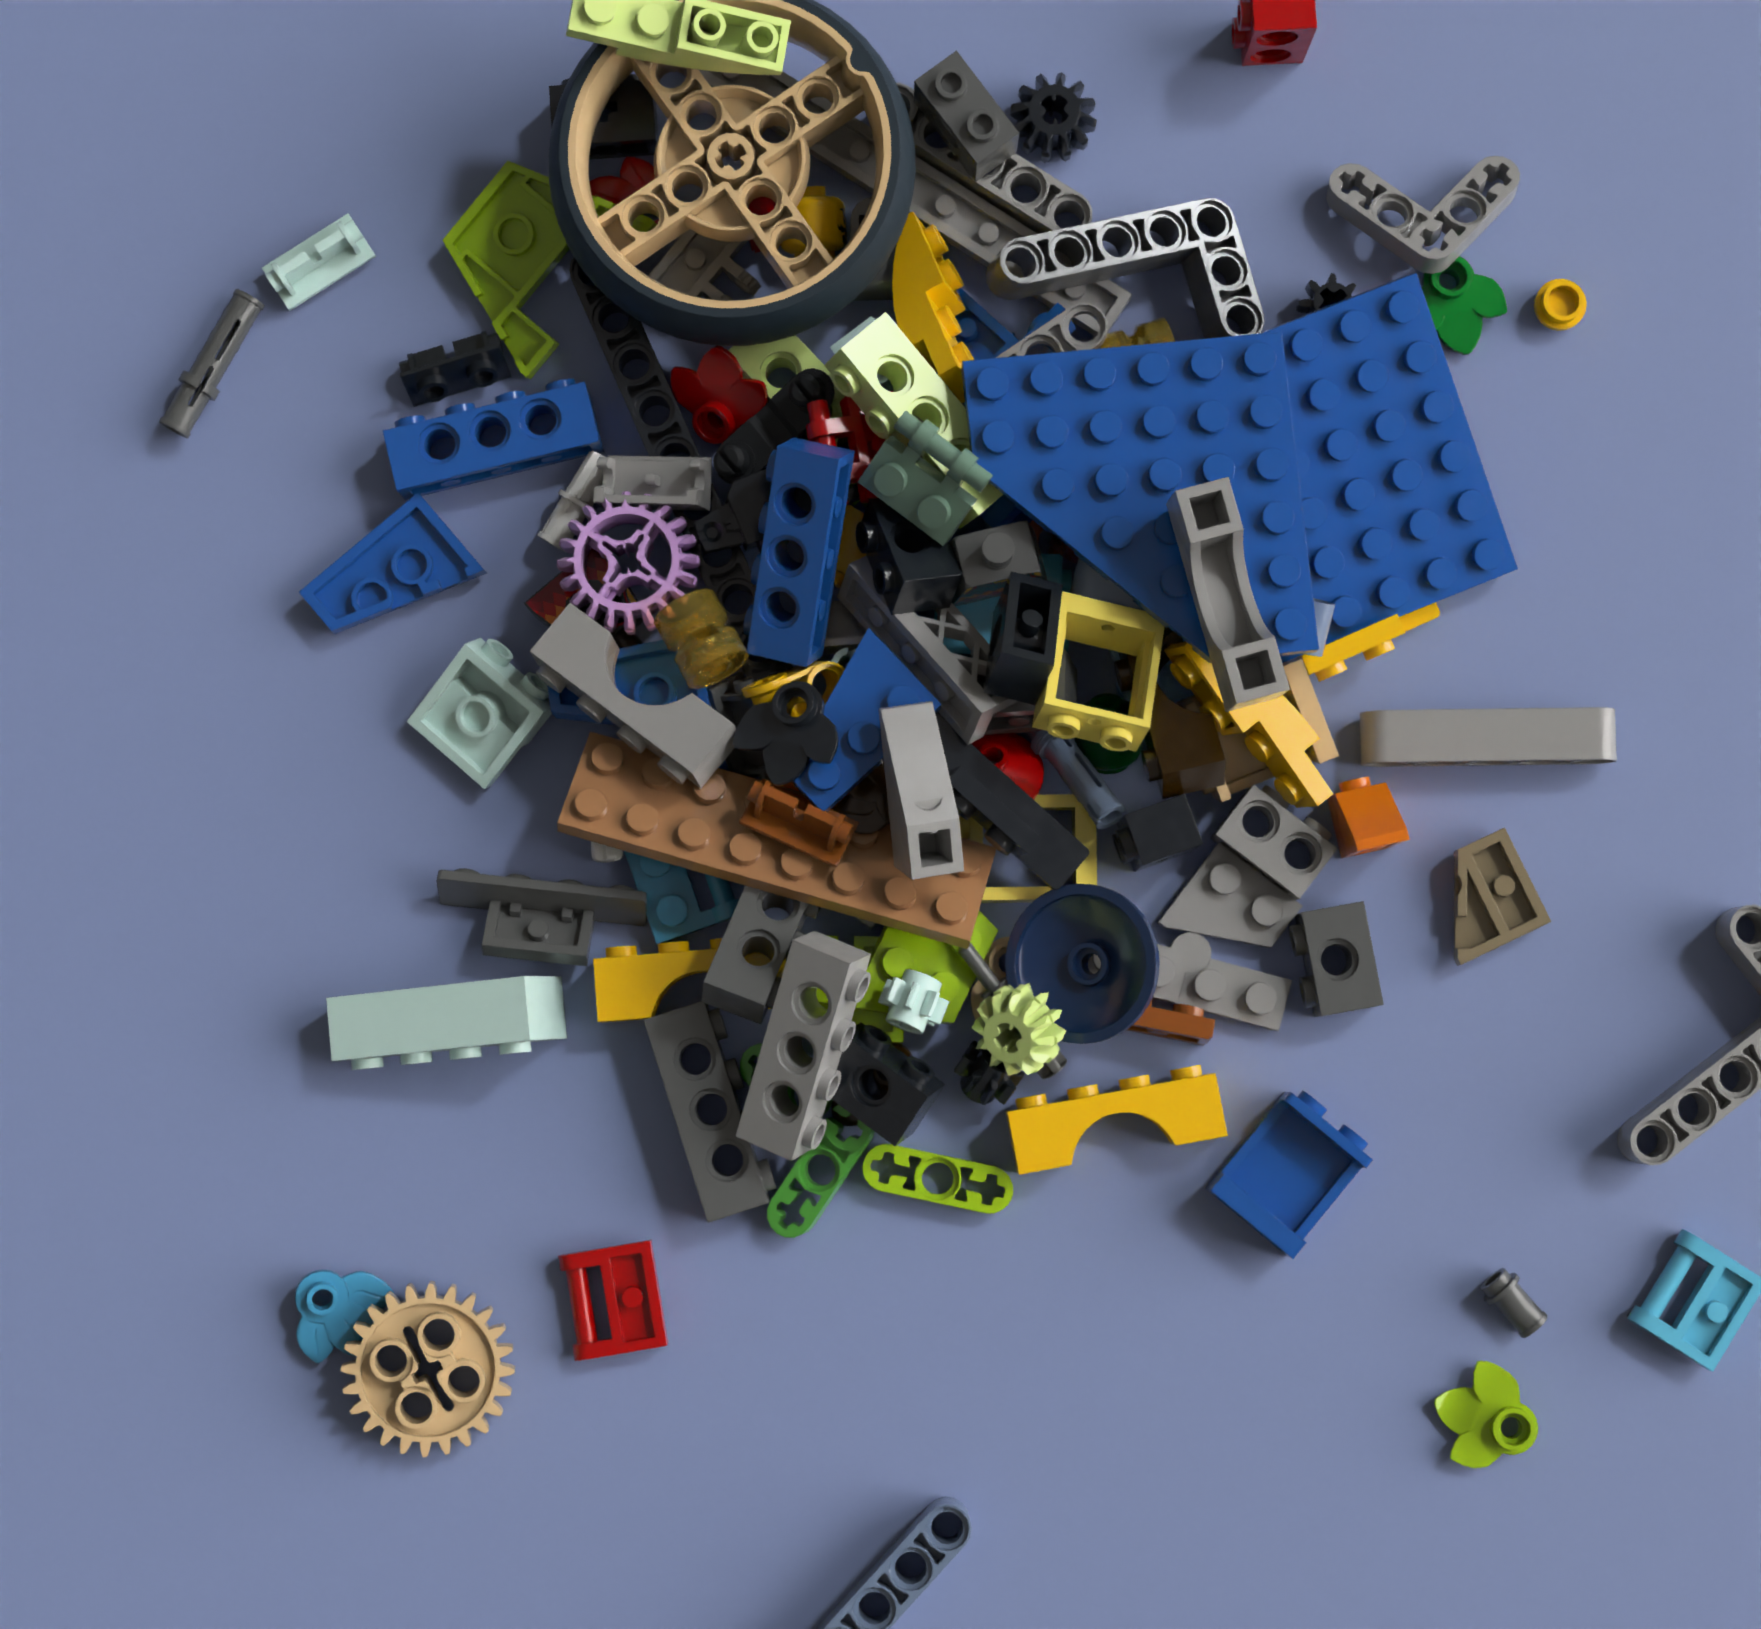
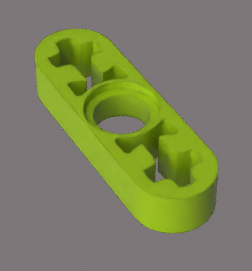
[863,1143,1013,1214]

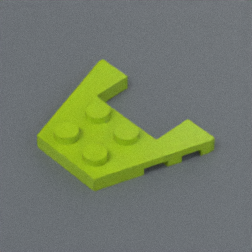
[442,160,657,379]
[816,910,998,1025]

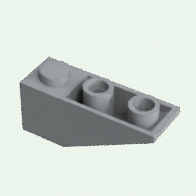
[879,701,964,880]

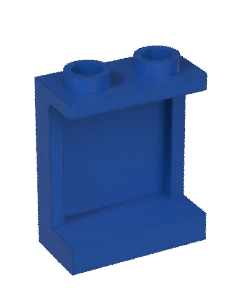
[1205,1090,1373,1259]

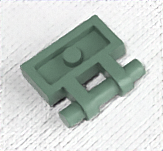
[858,410,993,546]

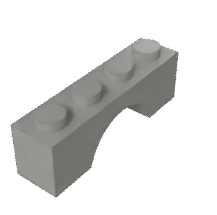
[1166,477,1290,712]
[530,603,736,789]

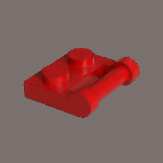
[558,1239,668,1361]

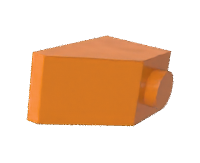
[1327,776,1410,859]

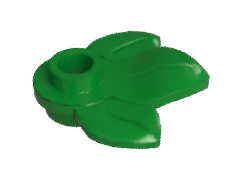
[1422,256,1507,355]

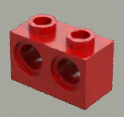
[1231,0,1317,66]

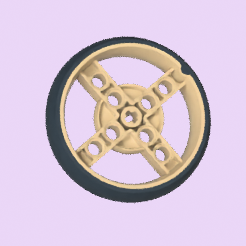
[549,0,916,346]

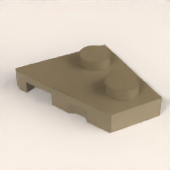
[1454,827,1551,966]

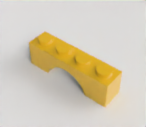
[593,938,782,1023]
[1005,1065,1228,1175]

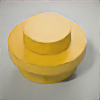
[1534,279,1587,331]

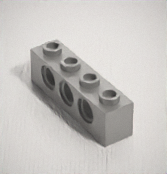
[736,931,871,1161]

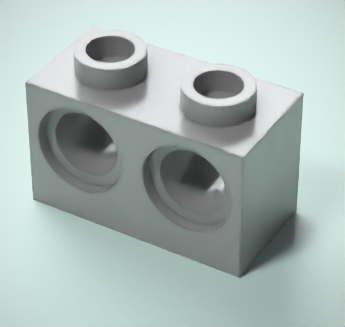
[1210,785,1338,900]

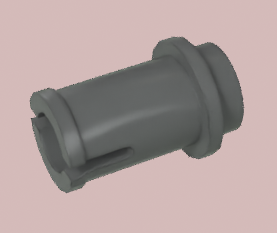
[1480,1268,1547,1338]

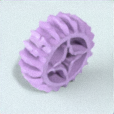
[557,491,700,635]

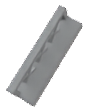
[837,556,1018,745]

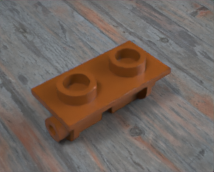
[739,778,859,868]

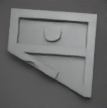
[1157,843,1302,948]

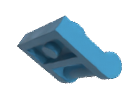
[624,851,739,945]

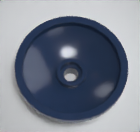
[1005,884,1160,1044]

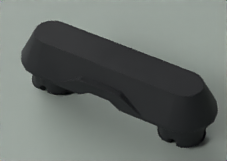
[713,368,835,484]

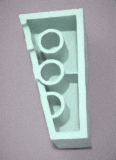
[326,976,567,1070]

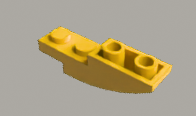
[892,211,974,403]
[1164,641,1333,808]

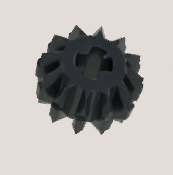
[1010,72,1097,163]

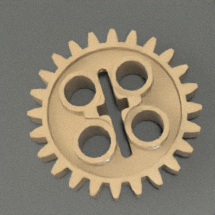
[341,1281,515,1457]

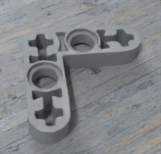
[1326,156,1520,274]

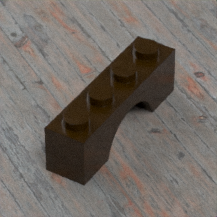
[1114,627,1226,799]

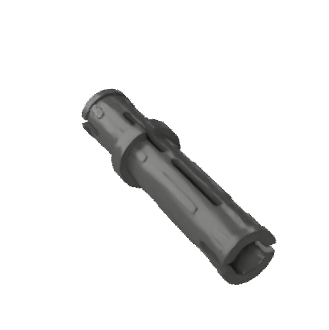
[159,289,265,438]

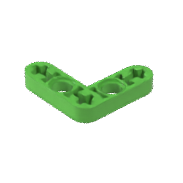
[740,1043,875,1238]

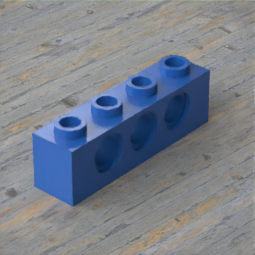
[383,378,604,500]
[743,437,855,667]

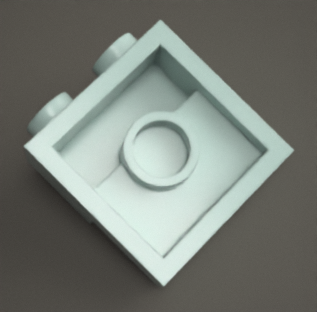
[407,638,552,789]

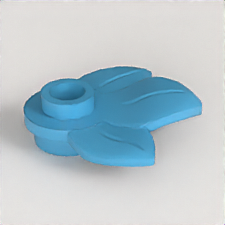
[295,1269,394,1363]

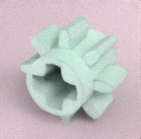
[878,969,949,1035]

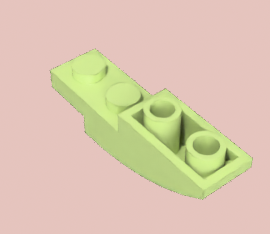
[566,0,791,75]

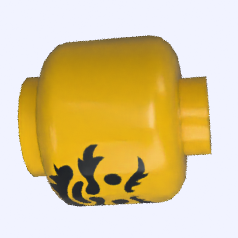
[781,186,847,259]

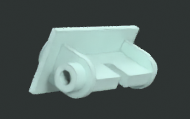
[262,213,376,311]

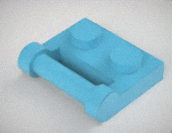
[1627,1229,1761,1372]

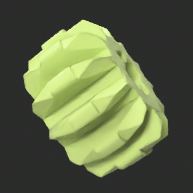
[971,983,1066,1076]

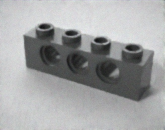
[702,885,821,1024]
[644,1001,776,1223]

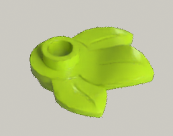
[1434,1360,1538,1468]

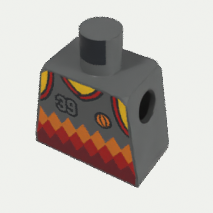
[950,521,1048,607]

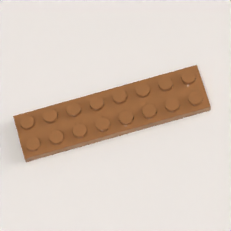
[557,731,996,949]

